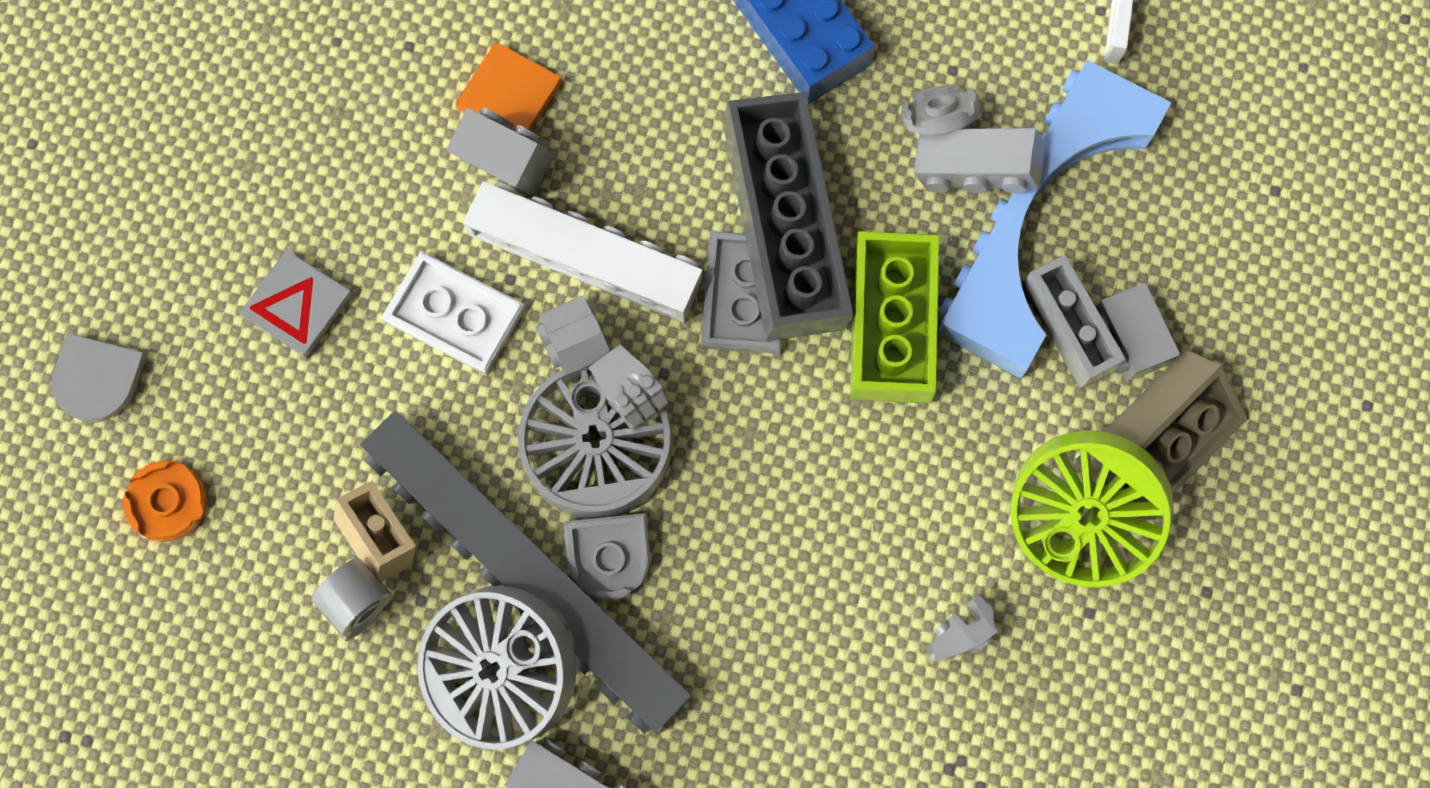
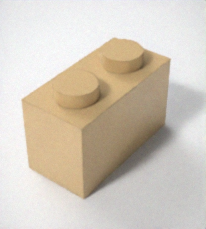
[334,480,416,582]

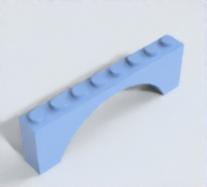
[937,60,1171,379]

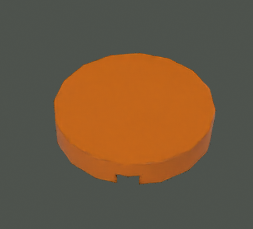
[122,460,208,542]

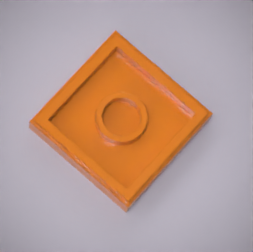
[455,42,562,131]

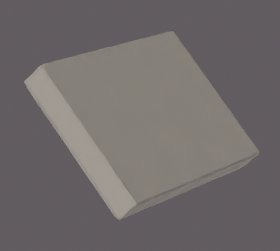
[701,231,782,354]

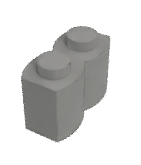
[536,295,610,375]

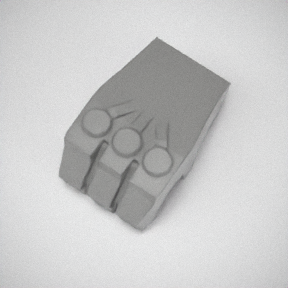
[589,344,668,431]
[926,594,998,664]

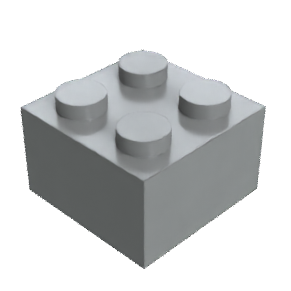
[446,107,555,196]

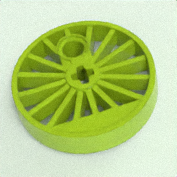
[1011,431,1174,587]

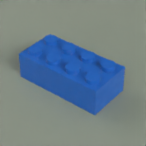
[733,0,875,104]

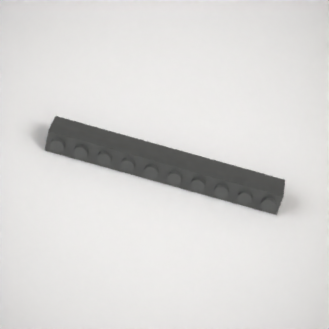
[360,410,692,735]

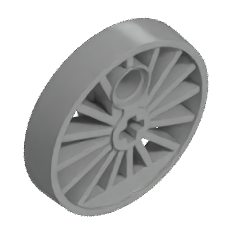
[518,363,673,518]
[417,586,576,750]

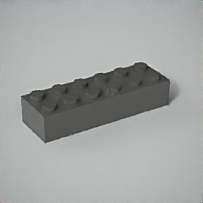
[722,92,853,341]

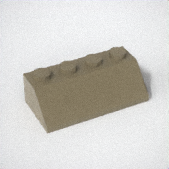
[1075,350,1248,522]

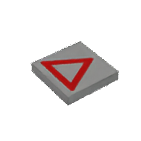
[239,250,353,359]

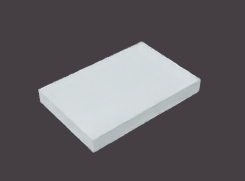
[381,251,526,376]

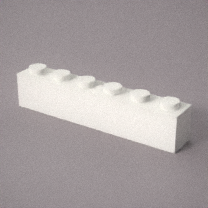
[463,181,703,323]

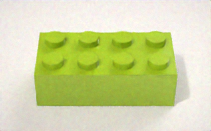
[850,231,939,403]

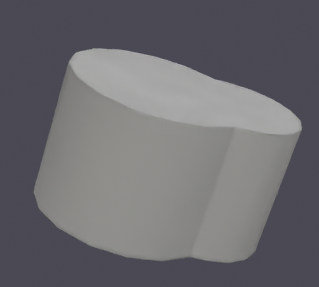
[311,558,392,641]

